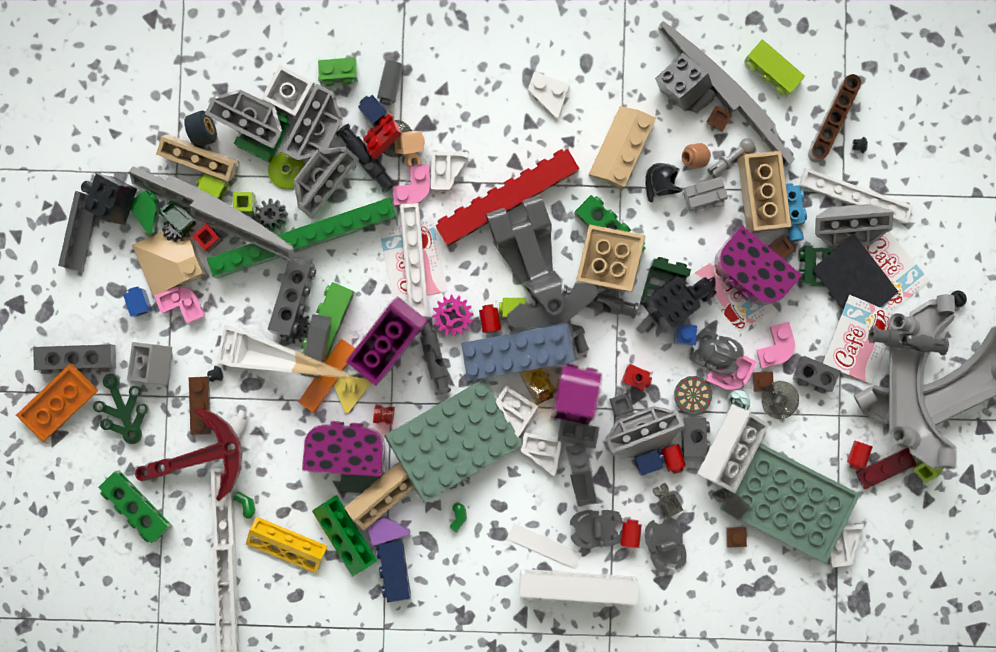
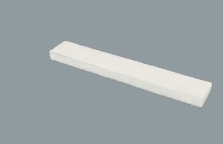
[799,168,913,225]
[400,203,429,317]

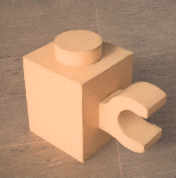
[394,131,425,166]

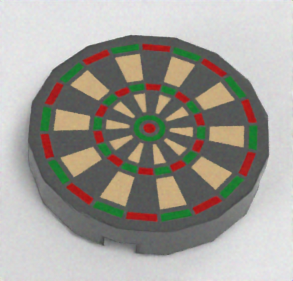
[674,376,712,414]

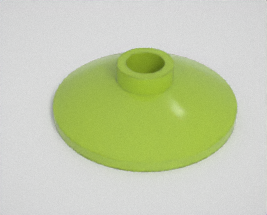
[268,152,305,189]

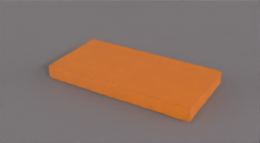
[15,363,99,442]

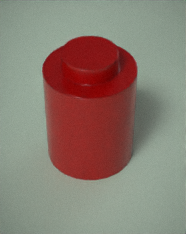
[479,304,501,333]
[847,440,873,471]
[660,443,686,474]
[620,519,642,548]

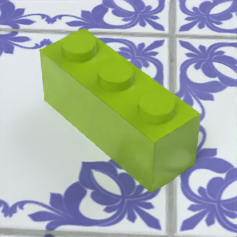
[744,39,805,97]

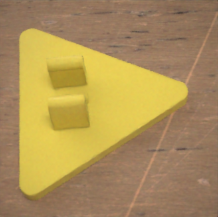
[334,377,372,413]

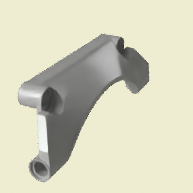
[889,294,957,469]
[854,326,996,440]

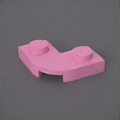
[392,164,431,206]
[154,287,205,324]
[756,322,795,368]
[705,356,757,390]

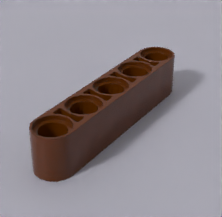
[808,74,861,162]

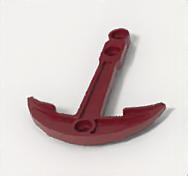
[135,409,243,501]

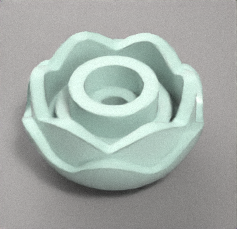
[728,390,751,410]

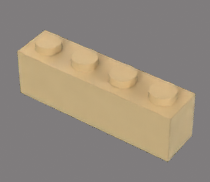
[156,134,239,181]
[345,462,414,531]

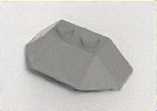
[281,84,343,161]
[205,89,282,149]
[294,147,359,219]
[815,204,894,248]
[605,406,685,458]

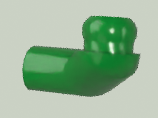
[449,502,467,532]

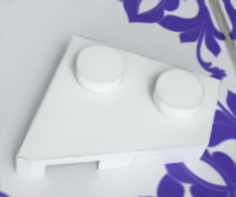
[431,151,468,191]
[496,386,538,437]
[521,432,562,476]
[829,523,864,568]

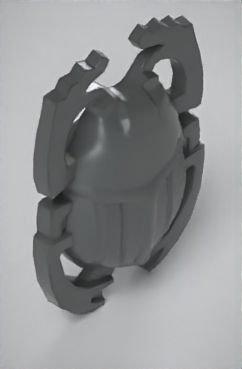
[690,331,744,375]
[570,510,623,548]
[645,517,687,572]

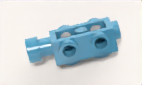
[786,183,807,242]

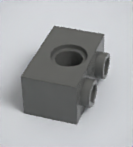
[681,417,711,457]

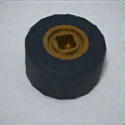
[184,110,217,147]

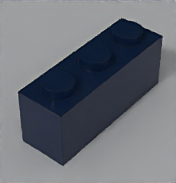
[376,539,411,603]

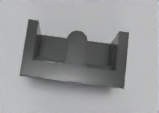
[557,419,600,449]

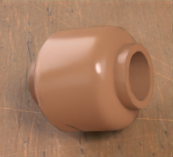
[681,143,711,169]

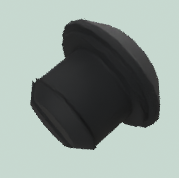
[852,137,868,153]
[951,290,967,307]
[207,365,224,382]

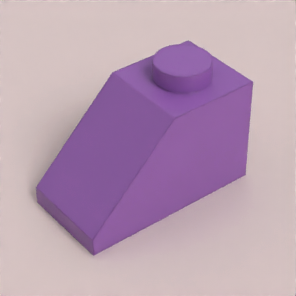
[367,516,411,546]

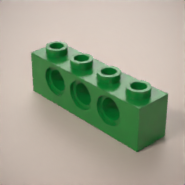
[574,195,646,252]
[98,470,172,543]
[312,495,377,577]

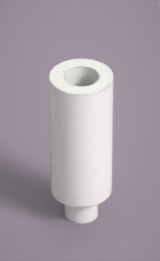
[230,410,247,449]

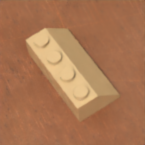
[588,106,656,190]
[738,151,791,233]

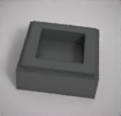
[609,393,634,417]

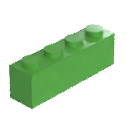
[301,282,355,361]

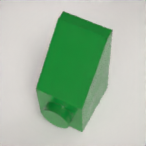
[131,190,161,236]

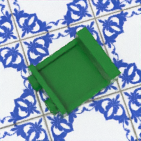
[234,111,291,163]

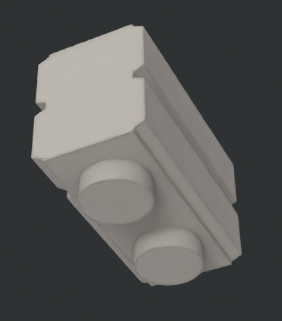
[683,177,728,213]

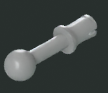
[707,138,754,178]

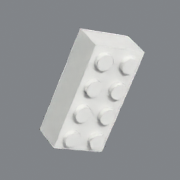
[698,404,769,493]

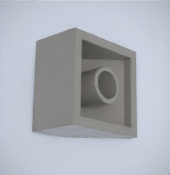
[127,342,172,385]

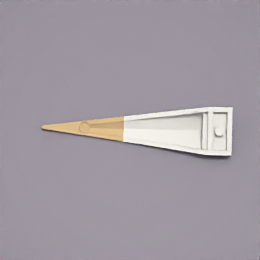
[216,325,351,378]

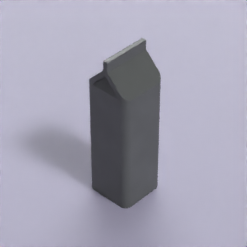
[300,314,332,379]

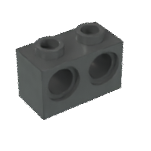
[792,356,840,394]

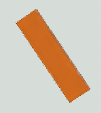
[298,339,355,413]

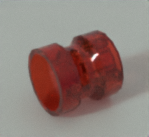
[373,404,395,425]

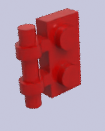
[363,113,402,160]

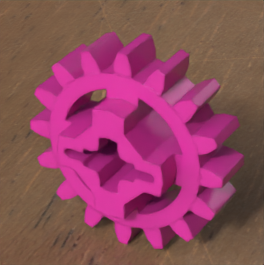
[432,295,474,337]

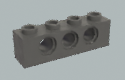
[267,258,316,338]
[33,344,116,374]

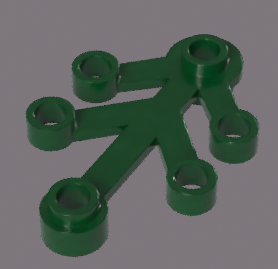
[93,374,149,444]

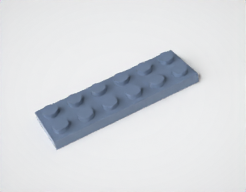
[461,323,575,381]

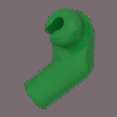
[233,491,256,519]

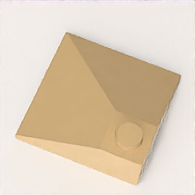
[576,225,645,292]
[132,228,207,297]

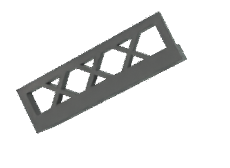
[58,191,96,272]

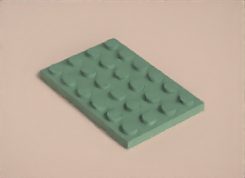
[384,379,523,503]
[720,443,861,564]

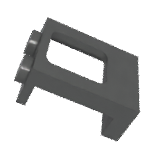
[565,443,597,507]

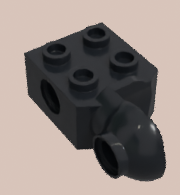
[641,276,717,333]

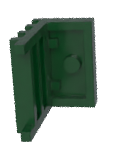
[798,245,837,287]
[639,257,691,305]

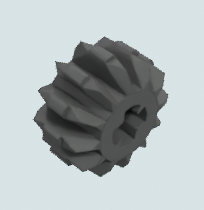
[255,198,288,231]

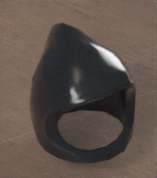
[645,163,683,203]

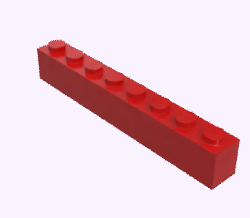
[435,149,580,247]

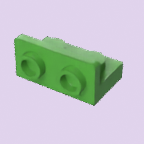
[318,57,358,86]

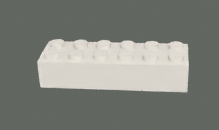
[519,569,639,608]

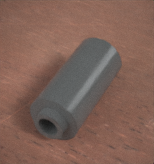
[377,60,404,105]

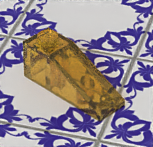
[519,368,554,405]

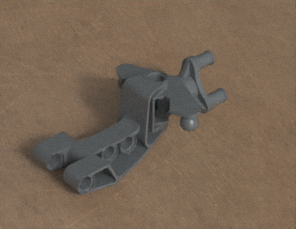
[486,195,598,361]

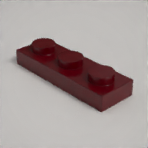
[855,447,916,490]

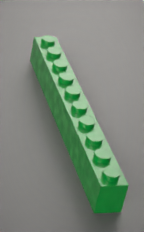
[207,197,397,279]

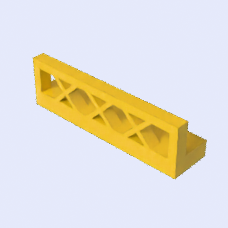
[246,517,328,574]

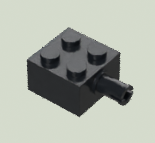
[81,173,137,225]

